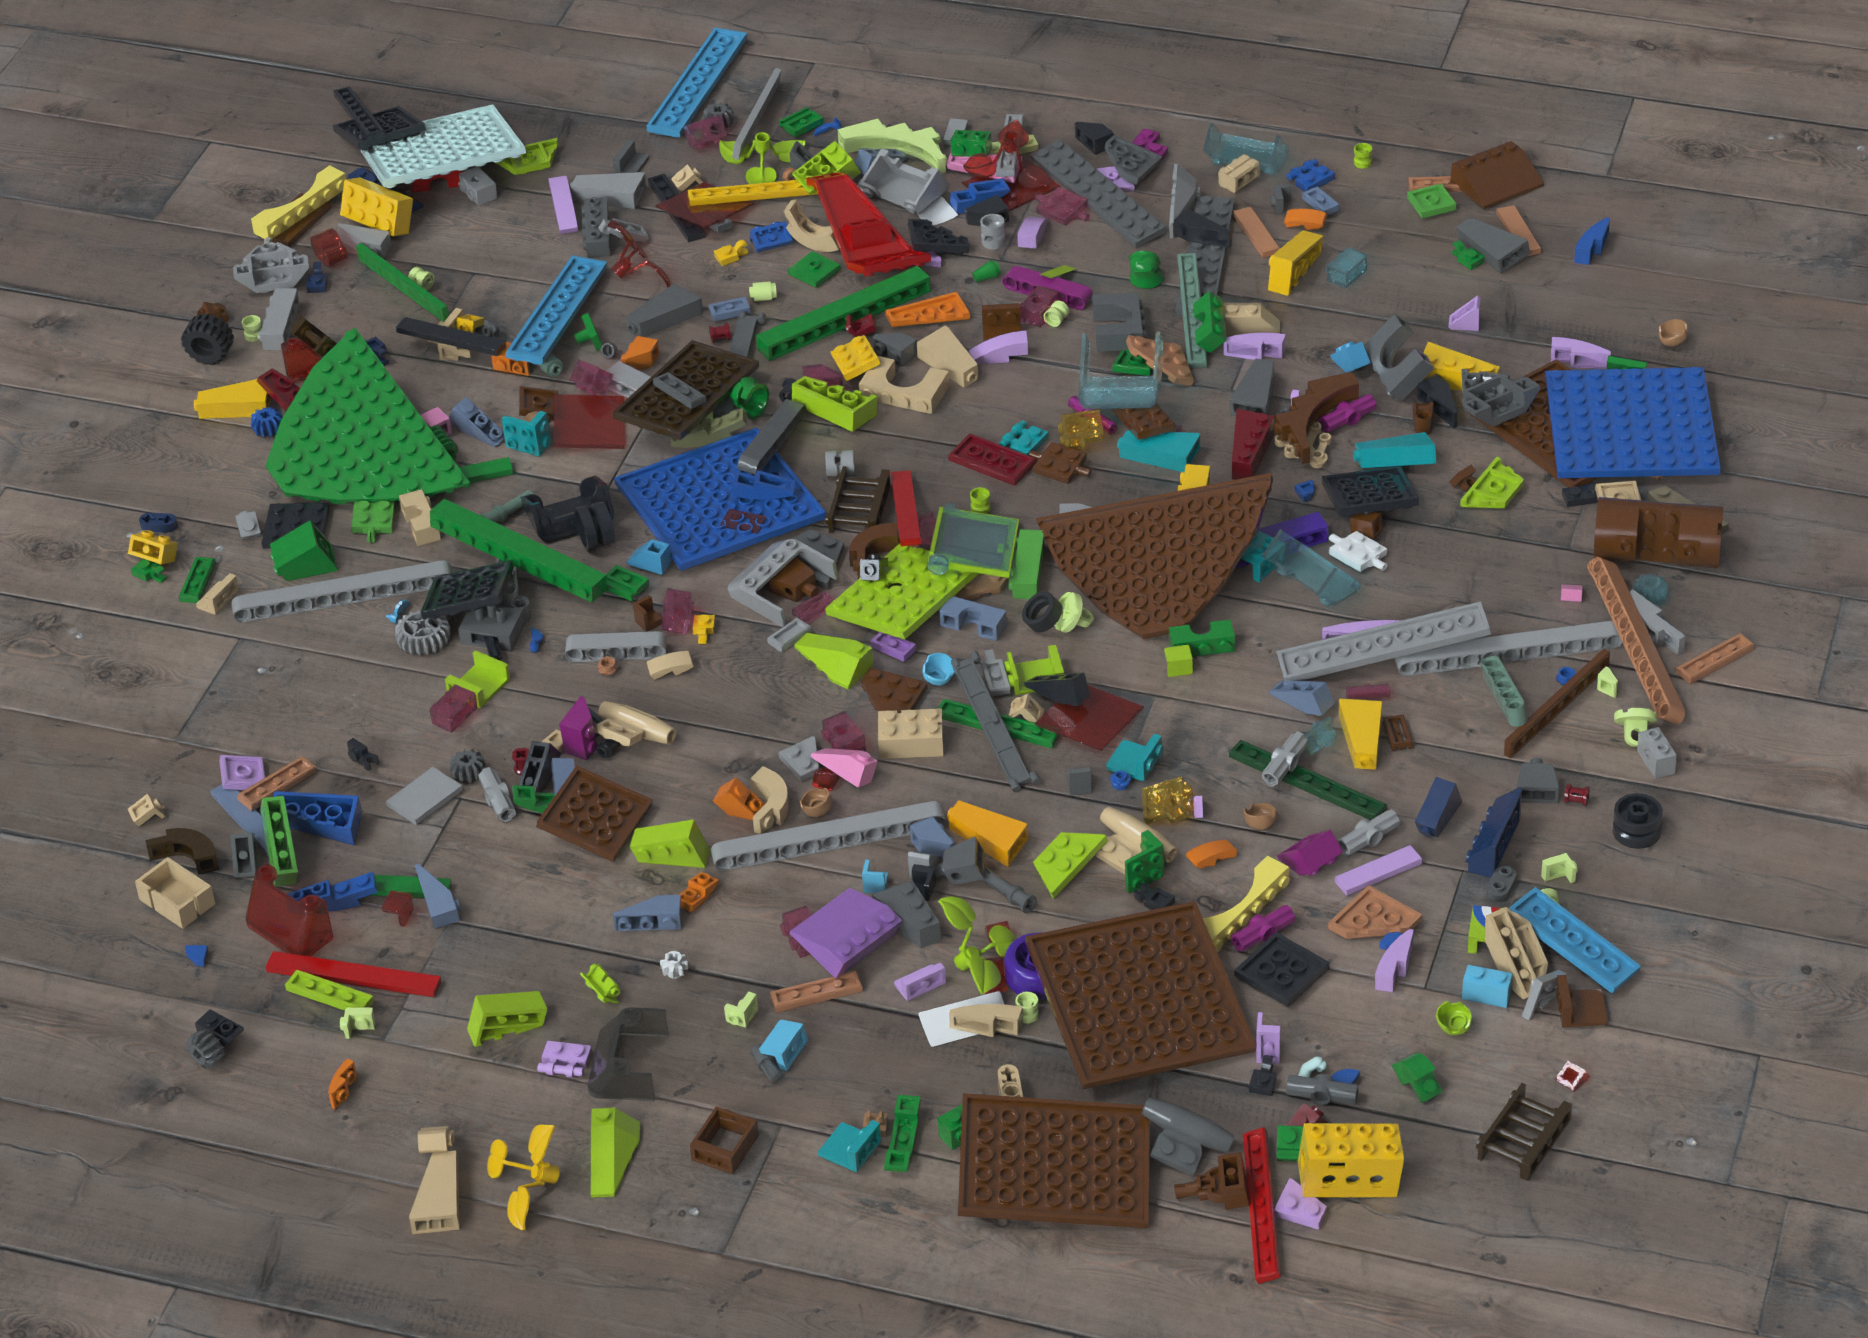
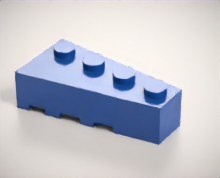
[273,791,363,845]

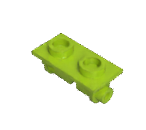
[580,963,621,1004]

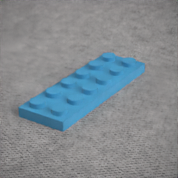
[1509,887,1641,994]

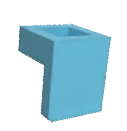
[862,859,889,893]

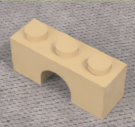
[399,489,441,546]

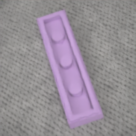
[1335,845,1422,896]

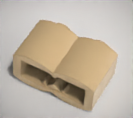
[418,1126,455,1153]

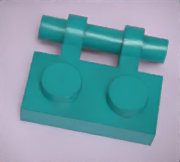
[999,420,1049,456]

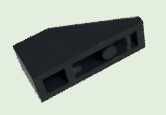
[1174,209,1232,248]
[1417,374,1458,428]
[1024,673,1090,706]
[518,741,561,793]

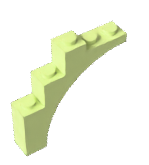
[838,119,947,174]

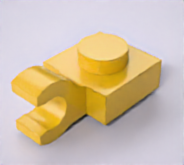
[714,240,749,266]
[693,614,715,644]

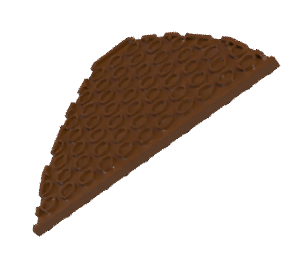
[1036,473,1273,639]

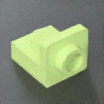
[724,991,759,1028]
[340,1008,376,1039]

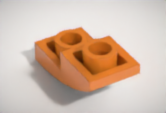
[1284,209,1327,230]
[1186,839,1237,868]
[679,872,719,913]
[328,1058,357,1109]

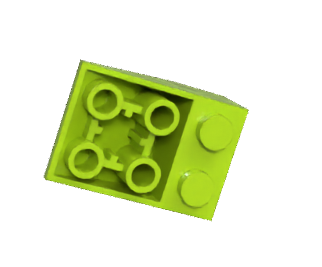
[792,141,861,194]

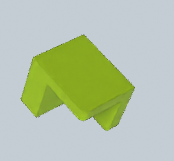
[1164,645,1193,677]

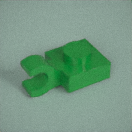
[1452,240,1485,270]
[130,559,167,583]

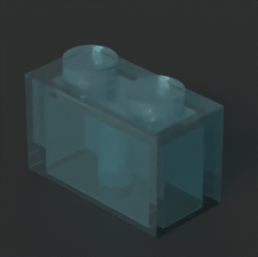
[1326,247,1367,289]

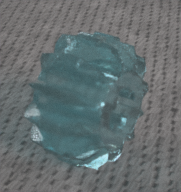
[1633,573,1668,605]

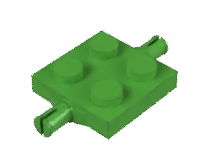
[351,501,395,543]

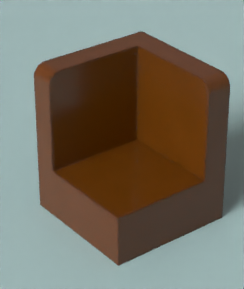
[1350,512,1383,540]
[633,595,663,632]

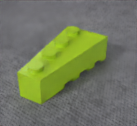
[792,376,878,432]

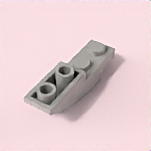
[1630,590,1685,655]

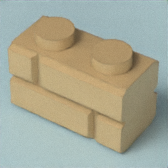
[1218,154,1260,193]

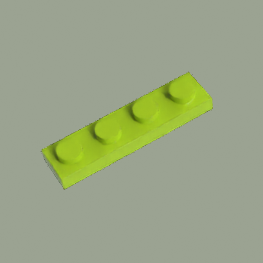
[285,970,374,1011]

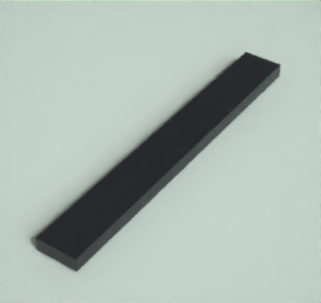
[333,87,386,141]

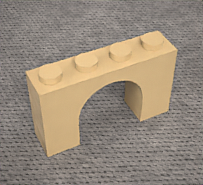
[859,356,949,414]

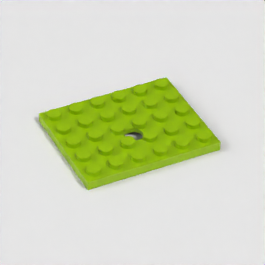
[825,544,979,640]

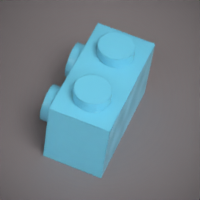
[1462,965,1513,1008]

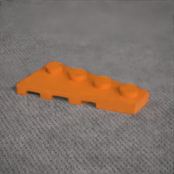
[885,292,970,327]

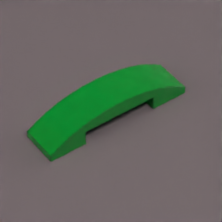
[512,785,555,813]
[884,1095,921,1172]

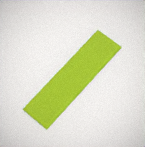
[1040,265,1077,278]

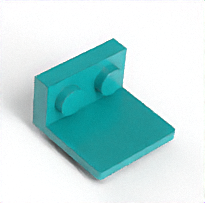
[1241,531,1283,583]
[818,1120,881,1173]

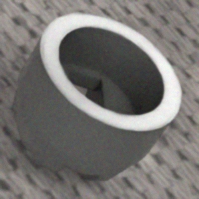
[601,342,618,358]

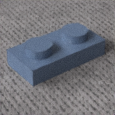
[1302,186,1339,215]
[709,297,751,321]

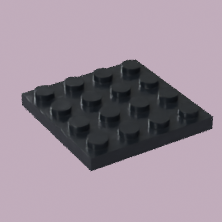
[333,106,426,151]
[1321,466,1419,517]
[420,560,514,620]

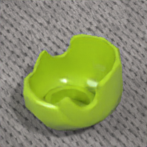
[1436,1001,1473,1036]

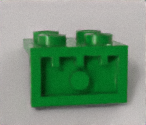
[1125,830,1164,894]

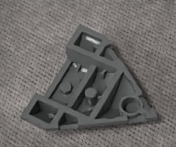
[1461,369,1540,427]

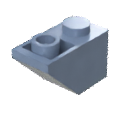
[910,816,955,858]

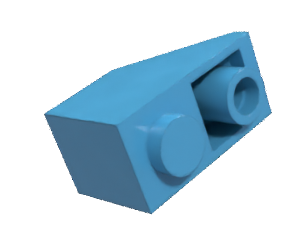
[1330,341,1371,373]
[626,539,672,575]

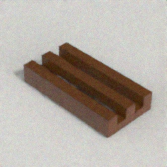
[1383,714,1413,751]

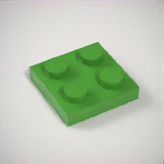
[1407,184,1456,218]

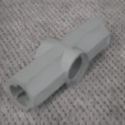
[1262,732,1308,787]
[478,767,516,823]
[1337,809,1400,856]

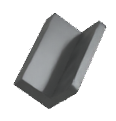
[613,139,649,173]

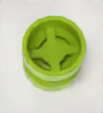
[1354,143,1372,169]
[970,487,991,514]

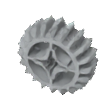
[395,610,451,656]

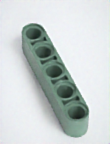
[1481,656,1528,727]

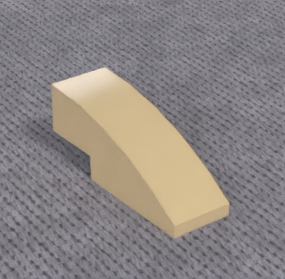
[949,1004,1023,1037]

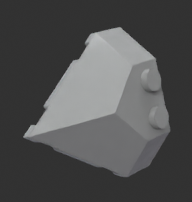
[233,237,309,293]

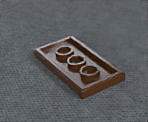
[259,193,331,247]

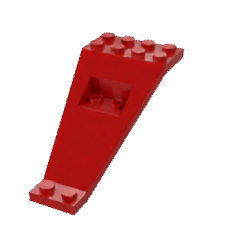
[806,172,931,276]

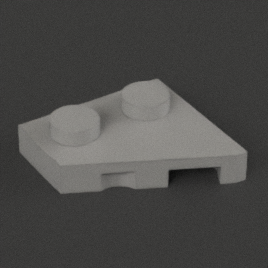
[779,736,819,782]
[1522,970,1566,1020]

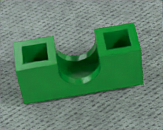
[1193,291,1226,353]
[1169,620,1235,657]

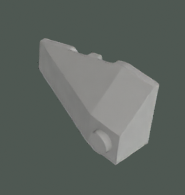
[1169,164,1200,238]

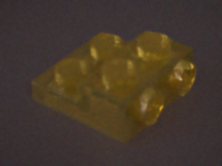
[1058,409,1104,450]
[1142,776,1194,824]

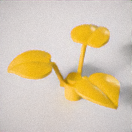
[487,1125,559,1230]

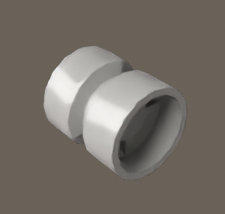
[980,214,1006,249]
[825,450,855,477]

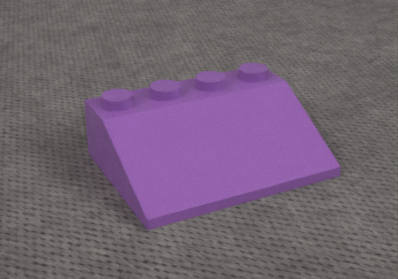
[789,888,902,979]

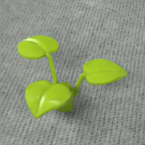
[719,132,805,184]
[938,896,1017,995]

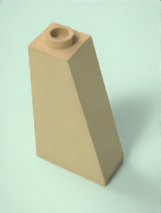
[917,325,978,388]
[409,1150,460,1234]

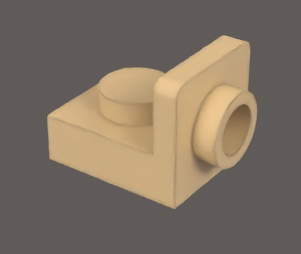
[1009,694,1044,724]
[128,794,166,826]

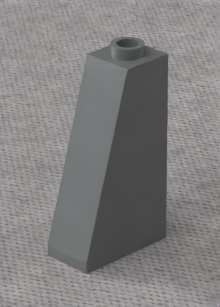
[1456,217,1530,274]
[626,283,703,337]
[1229,358,1275,416]

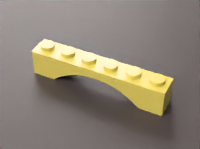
[251,165,346,239]
[1203,856,1290,952]

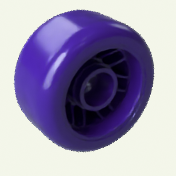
[1004,932,1047,1000]

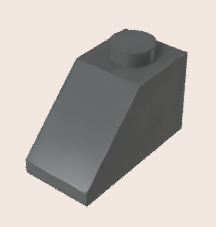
[230,832,257,878]

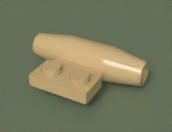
[595,701,676,746]
[1095,806,1178,875]

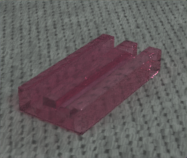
[792,591,835,624]

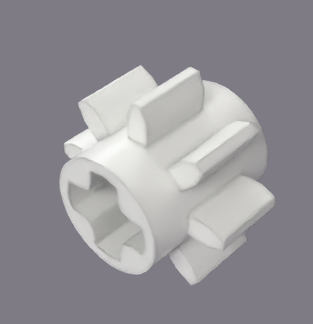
[660,951,689,979]

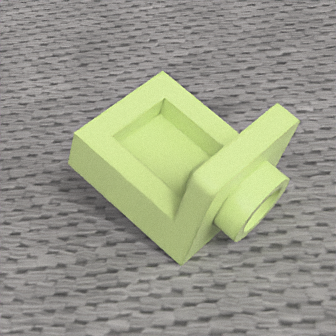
[1541,853,1578,883]

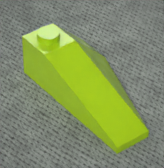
[794,633,873,690]
[591,1108,641,1198]

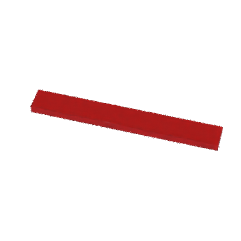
[891,470,921,547]
[265,951,442,997]
[1243,1127,1281,1284]

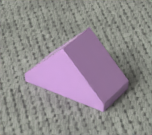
[1448,296,1481,331]

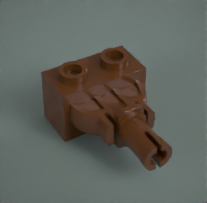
[1174,1152,1249,1210]

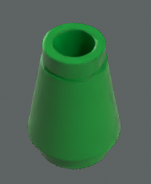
[972,260,1001,283]

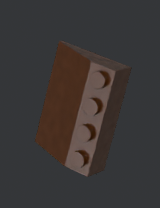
[1450,141,1544,209]

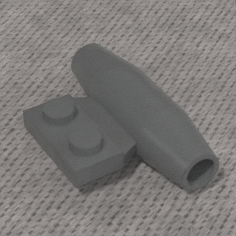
[1141,1097,1235,1176]

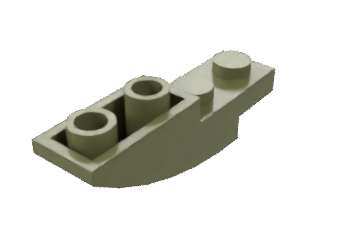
[670,408,747,448]

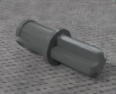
[750,1044,781,1083]

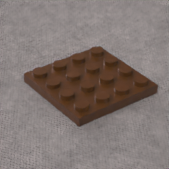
[536,765,653,862]

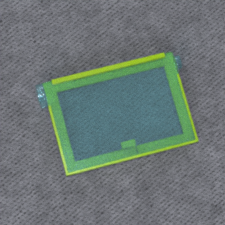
[928,503,1019,578]

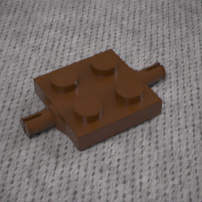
[1029,442,1092,484]

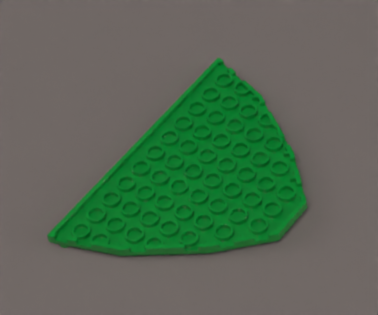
[265,327,471,504]

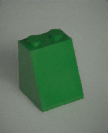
[270,520,338,581]

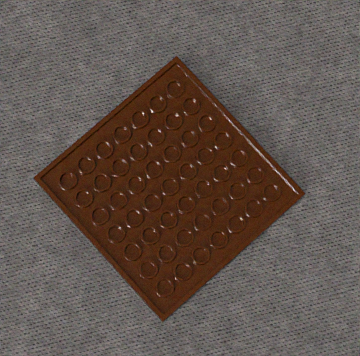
[1025,901,1256,1089]

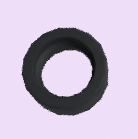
[1022,592,1063,633]

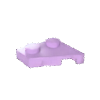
[1275,1178,1327,1229]

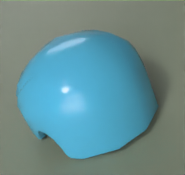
[922,652,954,686]

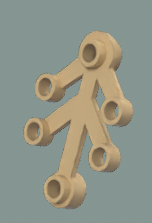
[1275,422,1331,468]

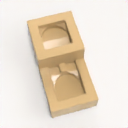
[647,651,694,680]

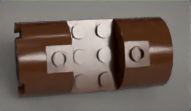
[1593,497,1724,568]

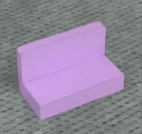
[894,962,946,1001]
[1256,1012,1280,1064]

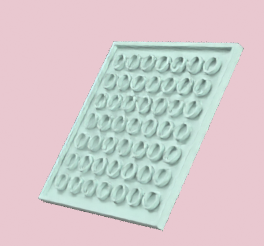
[360,104,526,188]

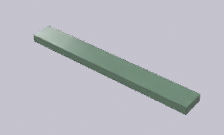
[1177,253,1207,368]

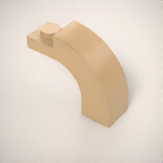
[784,199,839,252]
[750,766,789,834]

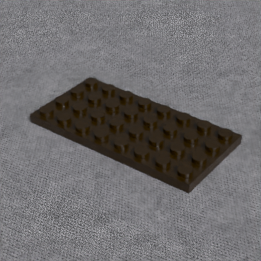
[613,340,759,440]

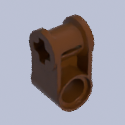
[1413,401,1433,435]

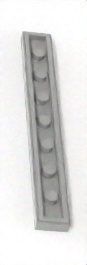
[732,68,782,160]

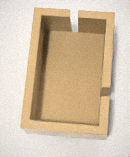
[878,709,943,759]
[135,857,215,929]

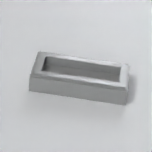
[943,118,968,145]
[767,618,812,652]

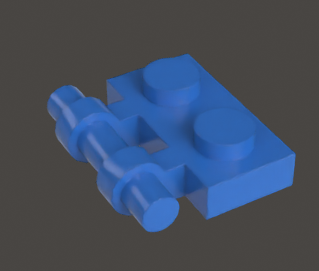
[1286,159,1335,192]

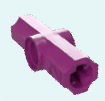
[1319,394,1377,433]
[1231,905,1295,952]

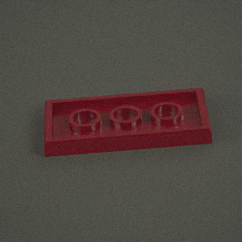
[948,433,1036,486]

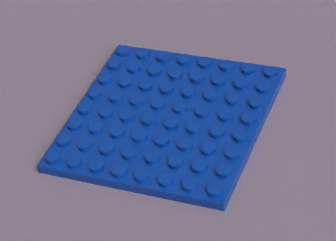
[1545,367,1721,478]
[614,427,826,571]

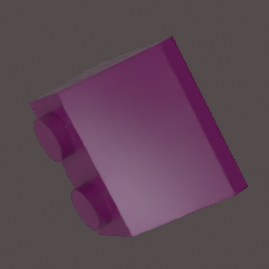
[559,696,597,760]
[1277,829,1343,876]

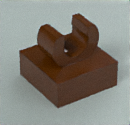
[1449,464,1476,492]

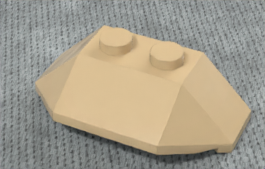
[1223,303,1280,336]
[1485,907,1548,999]

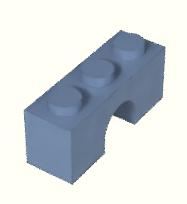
[940,596,1007,641]

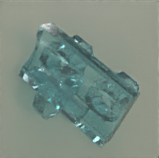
[1301,717,1337,756]

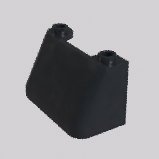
[520,475,614,541]

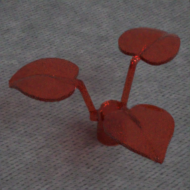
[963,119,1049,189]
[607,219,670,288]

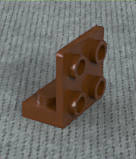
[982,303,1021,342]
[1556,975,1608,1028]

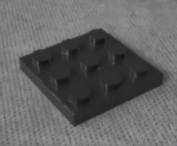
[261,502,330,549]
[1234,932,1330,1007]

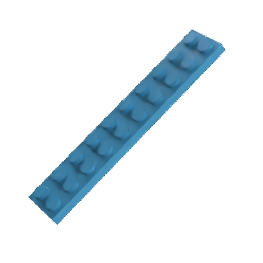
[646,27,747,138]
[506,255,607,365]

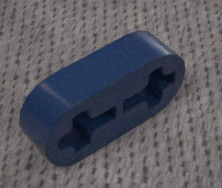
[139,513,178,533]

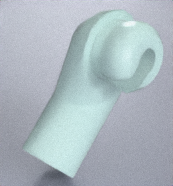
[1298,1057,1327,1077]

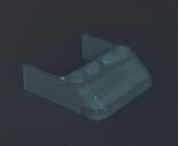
[1078,332,1163,409]

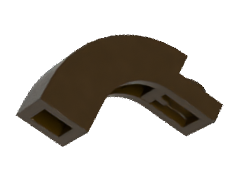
[145,828,219,875]

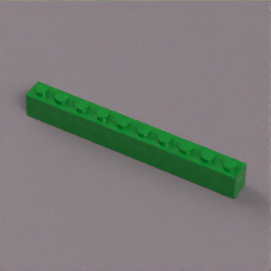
[756,266,931,362]
[430,499,607,603]

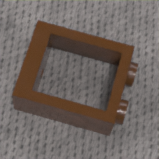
[690,1106,759,1174]

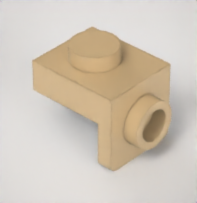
[671,164,704,192]

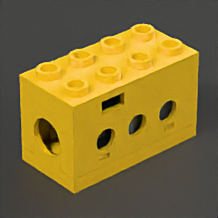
[1298,1123,1404,1197]

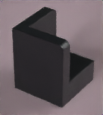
[912,864,936,901]

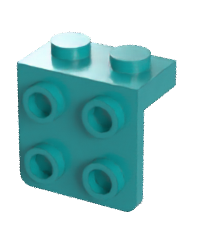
[501,411,552,457]
[1106,733,1164,781]

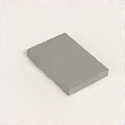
[386,767,463,825]

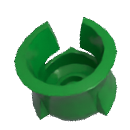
[1128,250,1165,289]
[730,377,769,420]

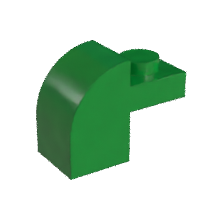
[1391,1052,1443,1103]

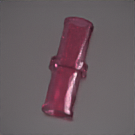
[1346,683,1390,700]

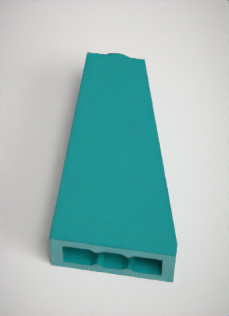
[1117,430,1201,472]
[1353,432,1436,468]

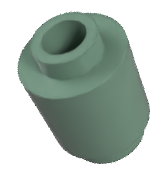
[538,353,563,377]

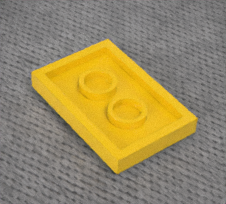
[830,335,881,381]

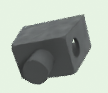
[1517,757,1559,804]
[933,836,985,885]

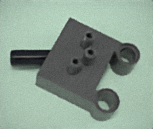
[459,596,531,660]

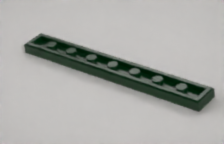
[1229,740,1387,820]

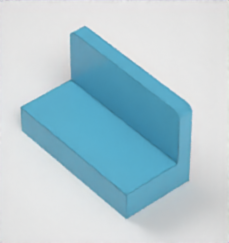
[759,1020,809,1071]

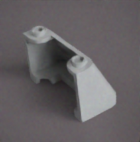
[859,149,949,214]

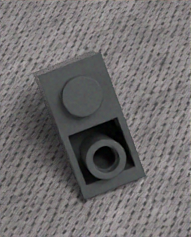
[873,333,917,366]

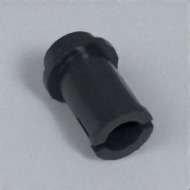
[596,739,621,758]

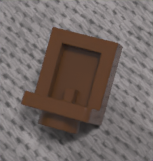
[197,302,229,322]

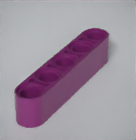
[1002,266,1093,310]

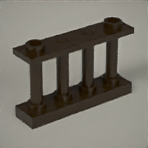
[290,316,337,357]
[825,466,891,533]
[1476,1083,1572,1181]

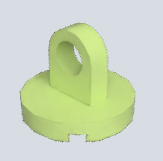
[1054,592,1094,633]
[1614,708,1657,747]

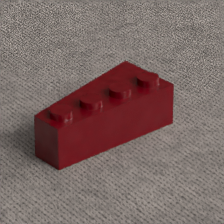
[1232,409,1275,480]

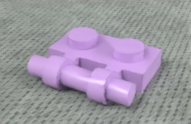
[538,1041,592,1078]

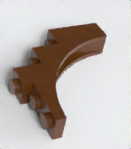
[1273,372,1359,464]

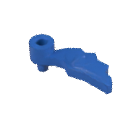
[814,117,842,136]
[530,628,543,652]

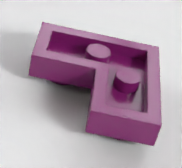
[1132,128,1168,161]

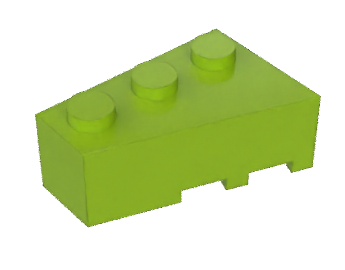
[630,819,711,868]
[467,991,547,1047]

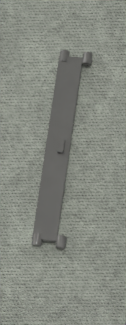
[713,312,766,419]
[951,651,1041,792]

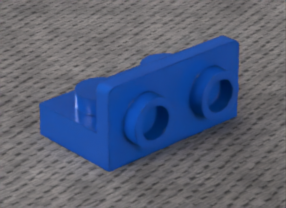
[749,221,793,252]

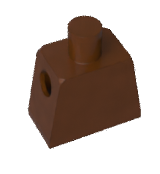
[769,557,819,602]

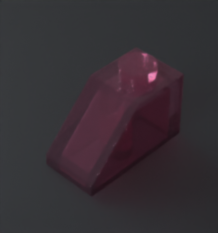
[802,364,844,387]

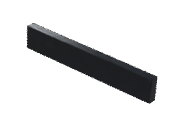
[648,174,705,242]
[396,317,506,356]

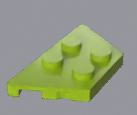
[495,138,558,175]
[1460,457,1524,508]
[1033,832,1108,898]

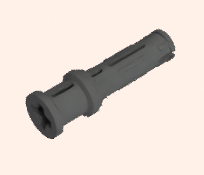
[982,868,1037,913]

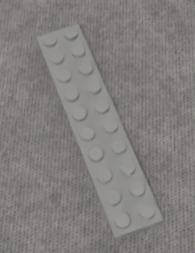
[1276,601,1491,682]

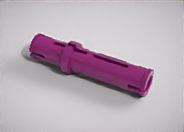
[1068,395,1118,434]

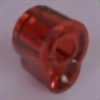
[310,228,348,267]

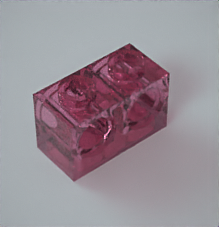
[683,115,727,149]
[569,359,614,396]
[662,588,694,635]

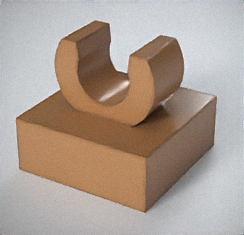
[863,1111,888,1137]

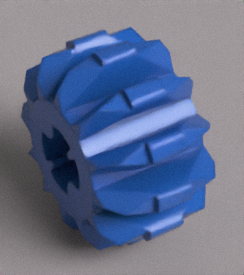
[250,406,283,438]

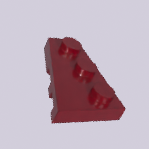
[257,368,300,411]

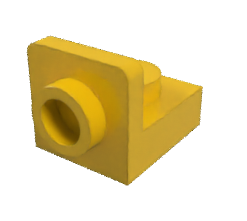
[456,314,484,333]

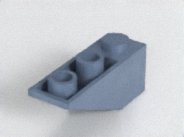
[449,397,505,447]
[613,895,682,931]

